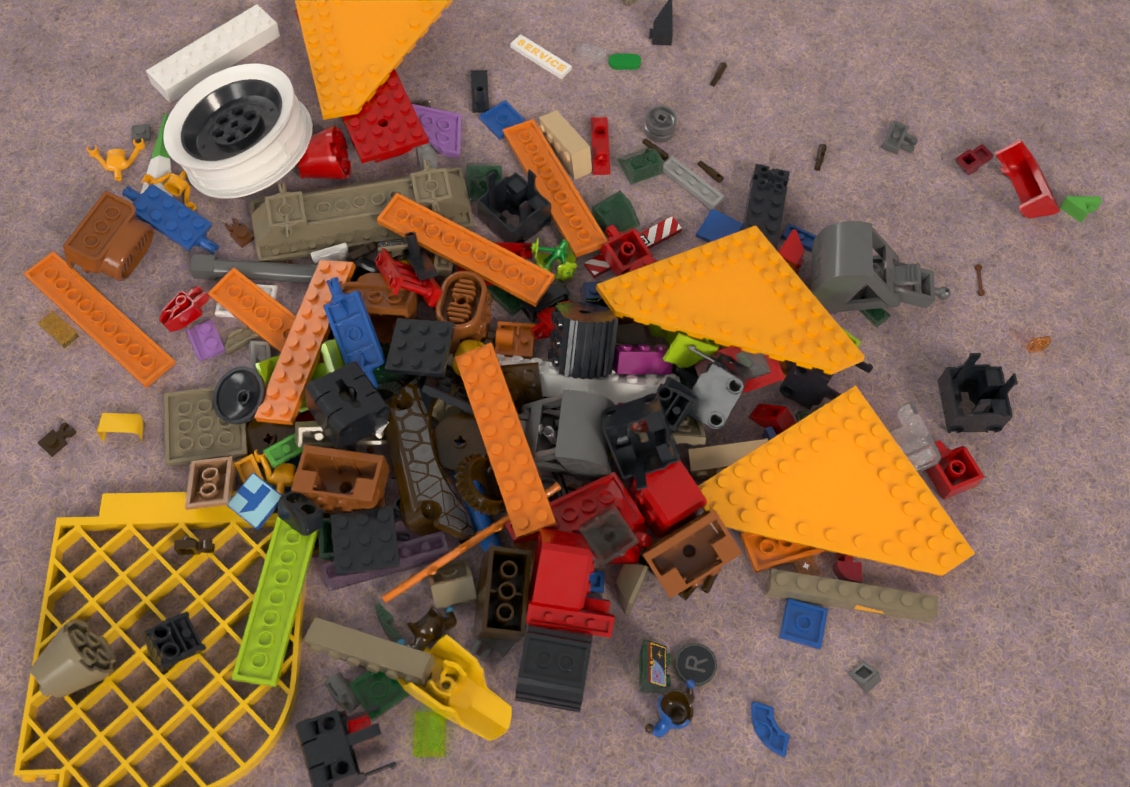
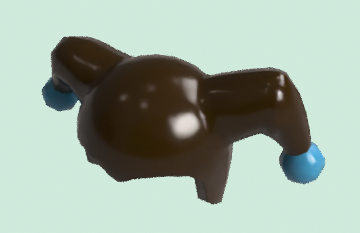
[397,606,457,651]

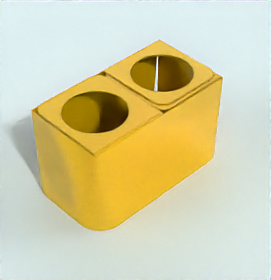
[96,413,146,443]

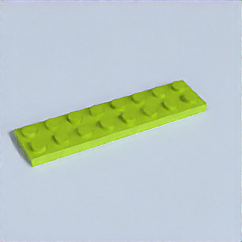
[232,517,318,687]

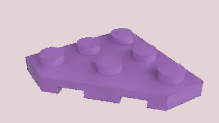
[412,104,461,158]

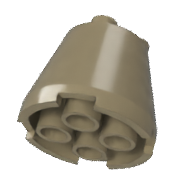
[30,619,116,698]

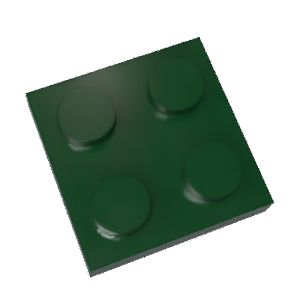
[348,670,409,722]

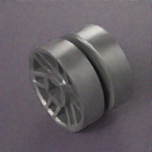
[644,105,677,143]

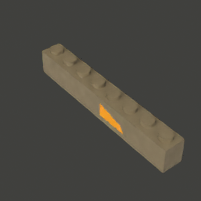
[766,569,938,623]

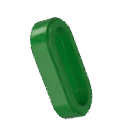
[609,54,641,70]

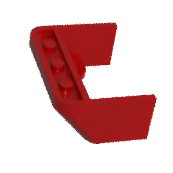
[995,139,1060,219]

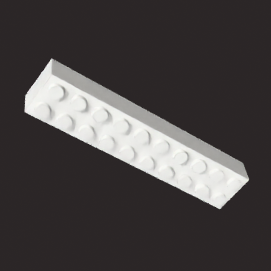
[496,354,680,405]

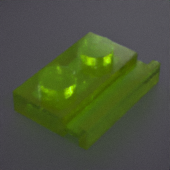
[413,711,447,758]

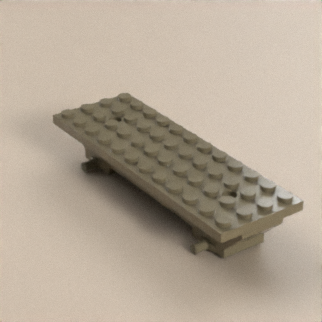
[250,159,475,263]

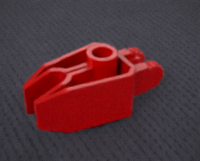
[159,286,210,332]

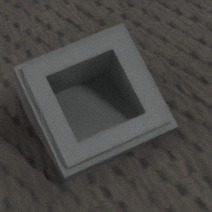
[849,661,881,694]

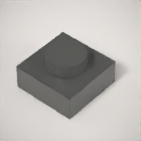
[132,124,151,143]

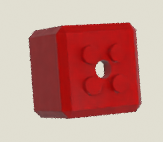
[628,461,707,538]
[529,528,595,612]

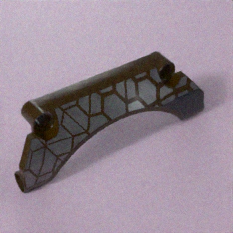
[384,375,476,544]

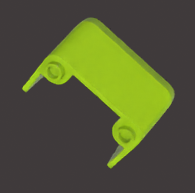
[641,323,719,368]

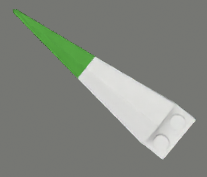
[138,113,174,219]

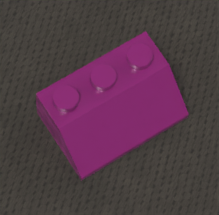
[612,344,673,375]

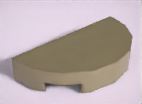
[224,328,260,355]

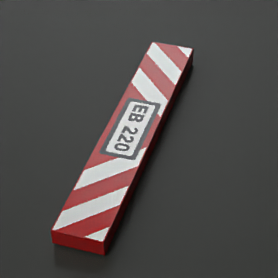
[584,216,682,278]

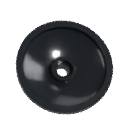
[213,366,266,425]

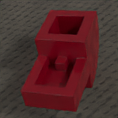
[955,144,994,175]
[832,553,863,584]

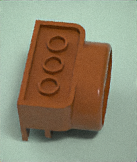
[63,190,154,281]
[435,271,493,357]
[341,273,420,344]
[291,445,390,515]
[642,508,742,599]

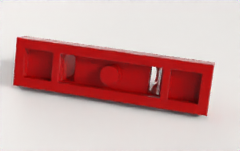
[591,117,610,175]

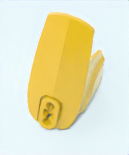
[397,635,512,741]

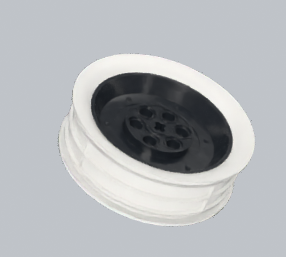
[163,64,313,199]

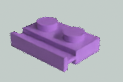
[186,319,226,362]

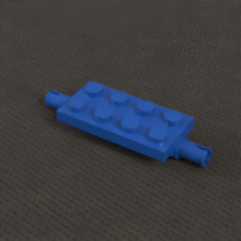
[122,184,219,255]
[323,277,386,389]

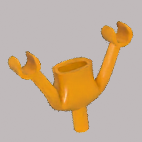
[86,138,146,181]
[140,170,196,211]
[254,449,297,495]

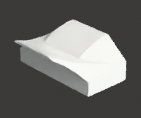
[310,243,349,265]

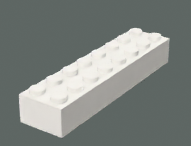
[146,5,280,103]

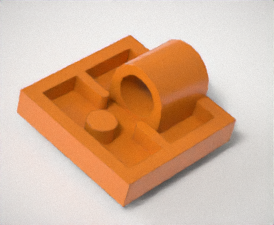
[495,321,535,360]

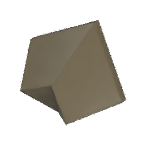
[614,564,649,616]

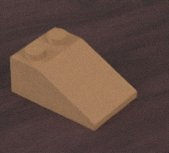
[185,456,238,510]

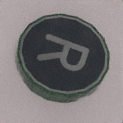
[674,643,717,687]

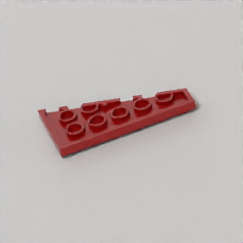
[505,472,644,544]

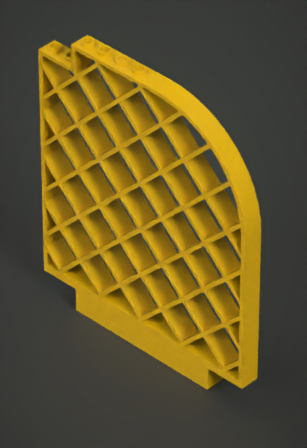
[13,491,306,787]

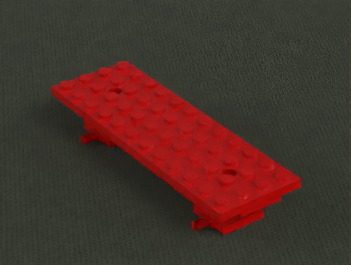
[295,10,429,164]

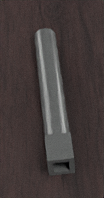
[190,254,317,283]

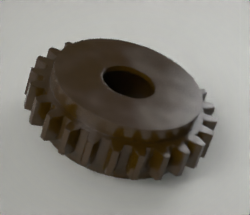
[454,453,506,516]

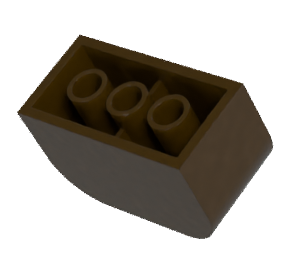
[474,545,532,642]

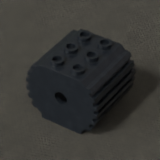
[548,302,618,379]
[515,625,593,713]

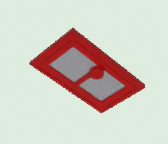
[694,345,785,394]

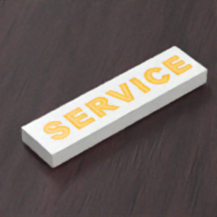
[510,34,572,79]

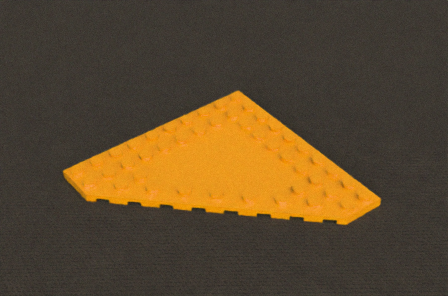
[295,0,454,120]
[596,225,865,375]
[698,385,975,576]

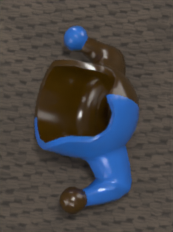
[645,679,695,738]

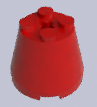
[296,126,352,180]

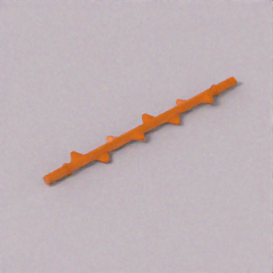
[382,482,561,603]

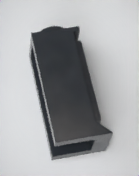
[521,281,570,324]

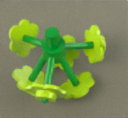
[530,238,577,281]

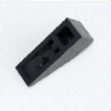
[649,0,673,46]

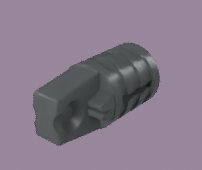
[324,672,360,714]

